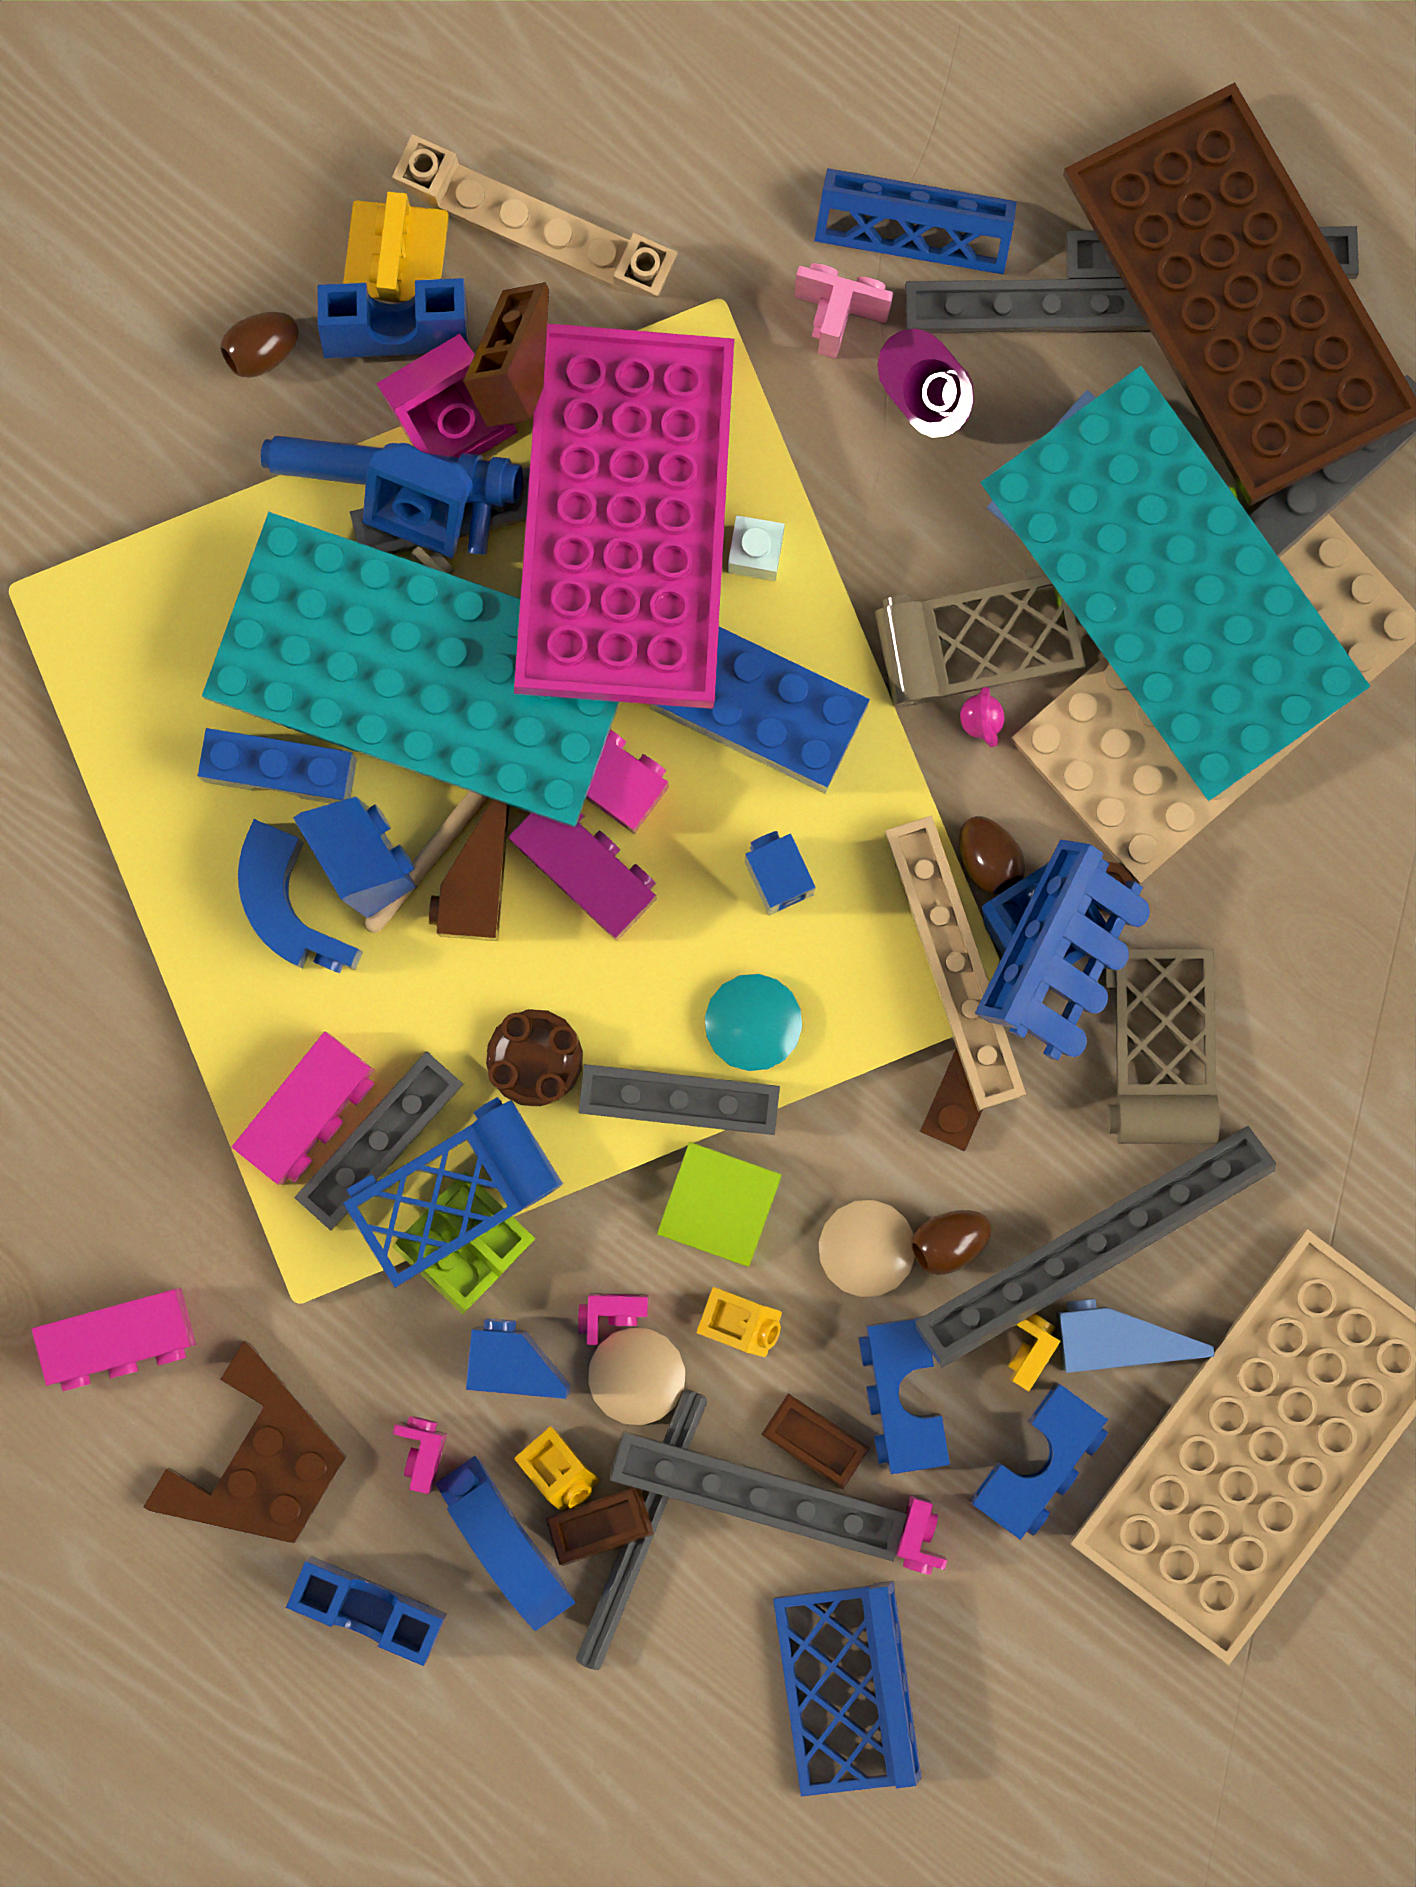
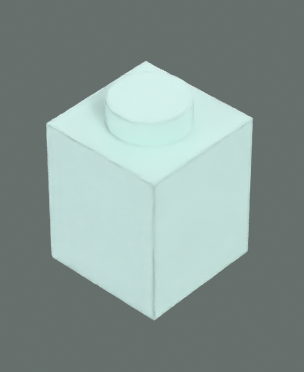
[728,515,785,581]

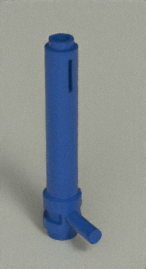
[261,436,523,555]

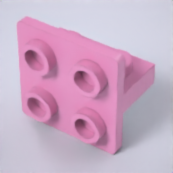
[794,263,893,359]

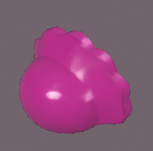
[960,687,1004,748]

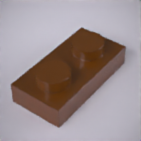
[919,1047,983,1151]

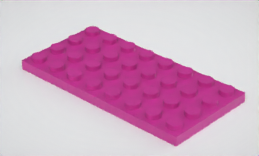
[514,323,734,709]

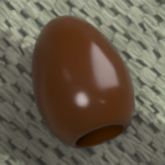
[220,312,299,378]
[959,816,1026,894]
[911,1210,992,1275]

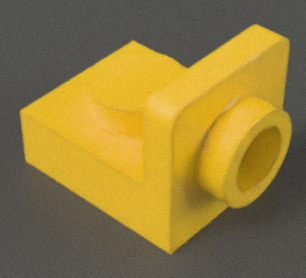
[696,1287,782,1357]
[1008,1313,1060,1392]
[514,1426,600,1512]

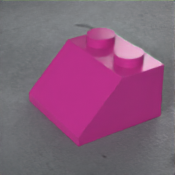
[376,334,518,457]

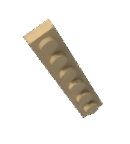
[884,815,1026,1111]

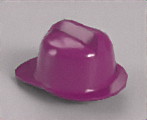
[877,328,974,438]

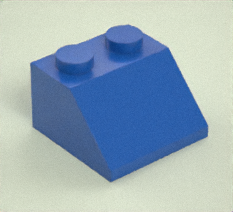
[293,796,417,919]
[466,1318,570,1399]

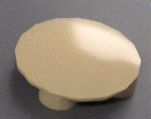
[819,1200,915,1297]
[588,1327,685,1425]

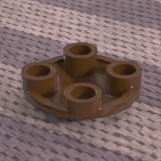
[486,1009,583,1107]

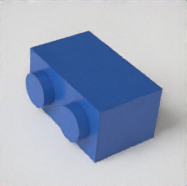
[745,831,816,916]

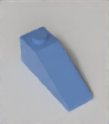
[1056,1299,1214,1373]

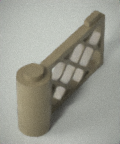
[874,567,1085,707]
[1105,949,1219,1144]

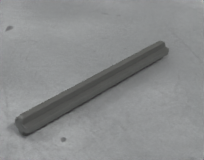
[576,1390,707,1670]

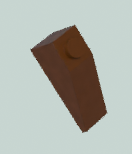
[463,282,549,427]
[429,799,510,941]

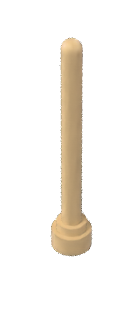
[365,791,488,933]

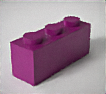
[508,813,657,941]

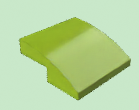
[657,1142,782,1267]
[392,1171,536,1315]

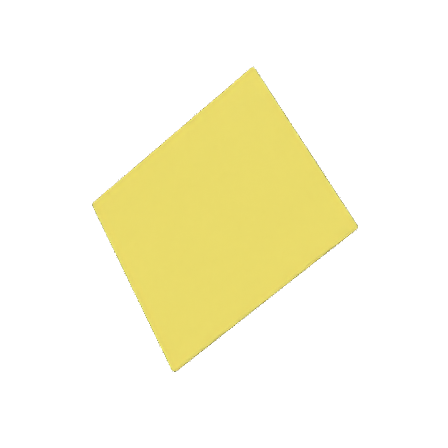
[9,298,1000,1304]

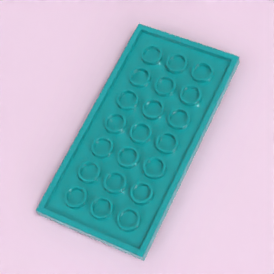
[980,366,1371,802]
[202,511,620,828]

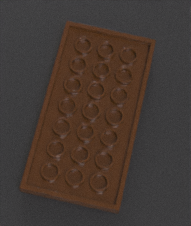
[1063,82,1416,506]

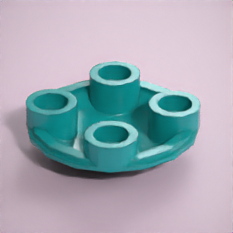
[705,974,802,1071]

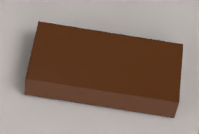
[761,1393,870,1489]
[546,1487,654,1566]

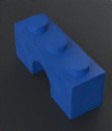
[318,278,469,359]
[197,728,357,804]
[858,1316,950,1474]
[969,1382,1108,1540]
[286,1556,447,1666]

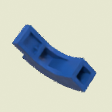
[238,819,363,974]
[435,1455,575,1631]

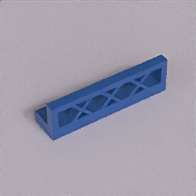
[814,168,1017,275]

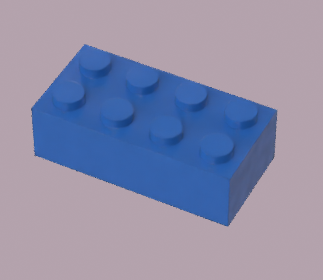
[650,627,870,794]

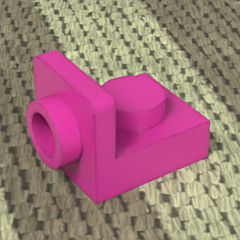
[578,1293,649,1345]
[392,1416,447,1494]
[896,1495,948,1575]

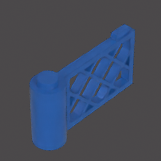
[343,1097,563,1288]

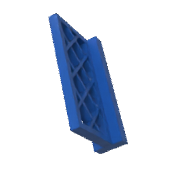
[773,1581,922,1797]

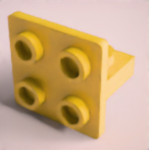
[343,192,449,303]

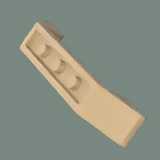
[392,134,678,298]

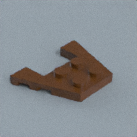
[143,1341,346,1543]

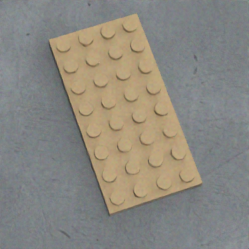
[1010,514,1416,884]
[1069,1229,1416,1666]

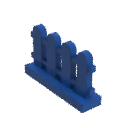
[975,839,1150,1061]

